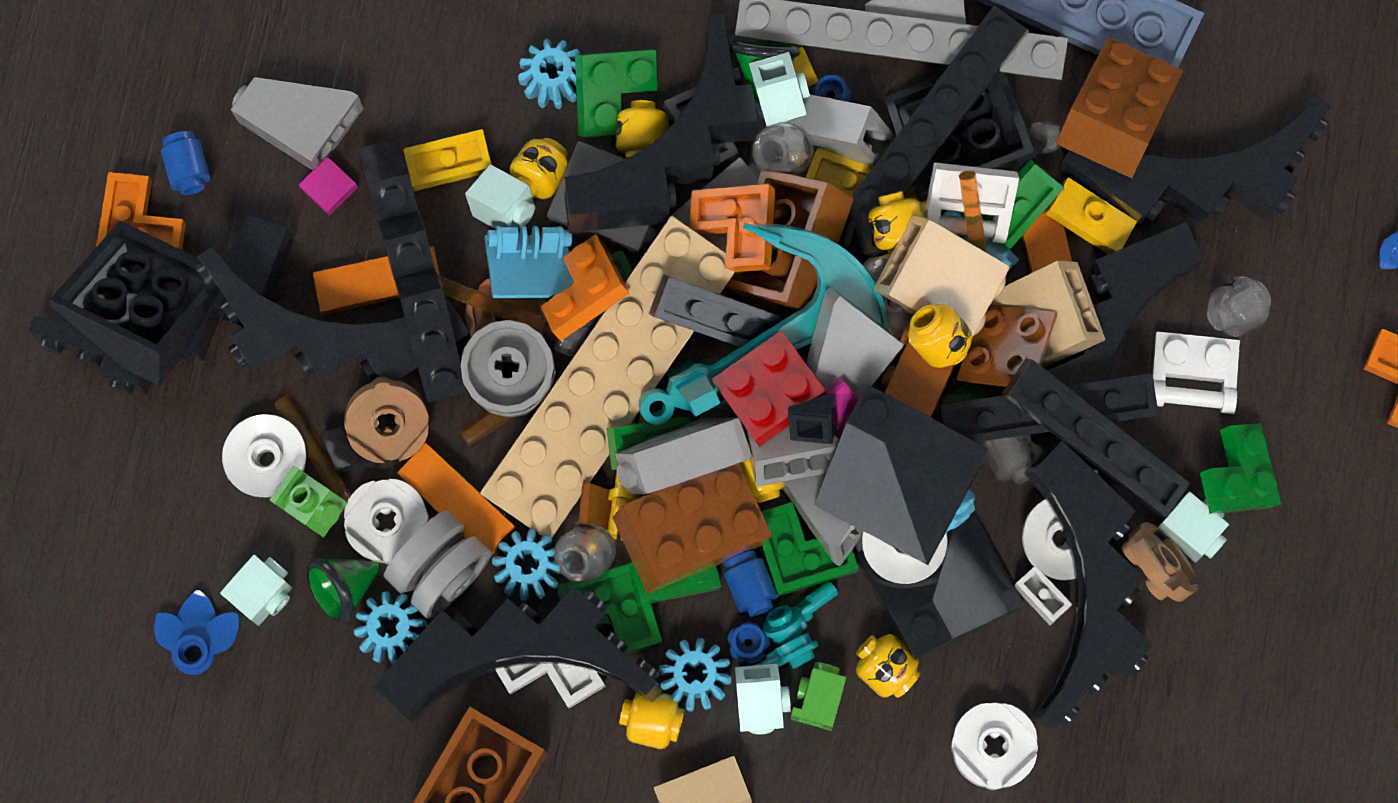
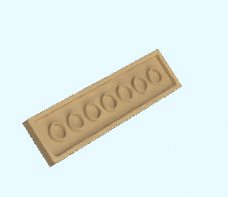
[480,216,735,537]

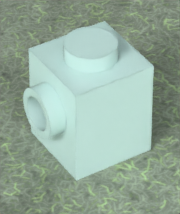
[749,52,810,126]
[465,164,536,229]
[1157,491,1229,563]
[220,555,292,626]
[735,664,791,734]

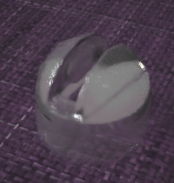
[1029,121,1061,155]

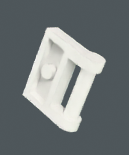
[923,163,1019,243]
[1151,332,1240,414]

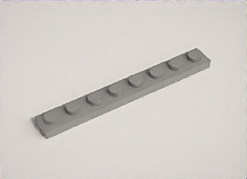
[735,0,1068,80]

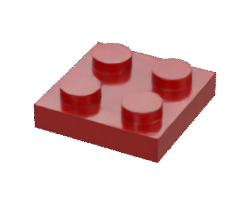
[711,331,827,447]

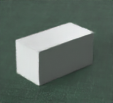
[1014,566,1072,625]

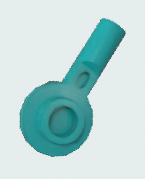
[762,581,838,644]
[753,633,819,669]

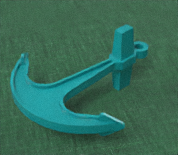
[638,223,890,425]

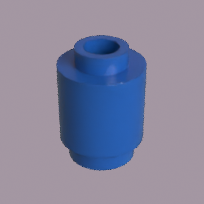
[161,131,211,195]
[724,550,778,617]

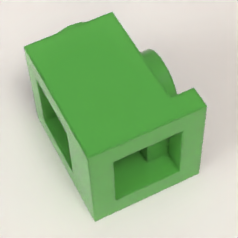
[270,465,348,537]
[791,662,846,731]

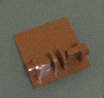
[956,305,1058,387]

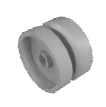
[460,320,557,418]
[383,510,492,619]

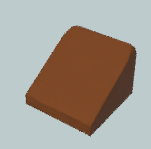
[579,483,612,533]

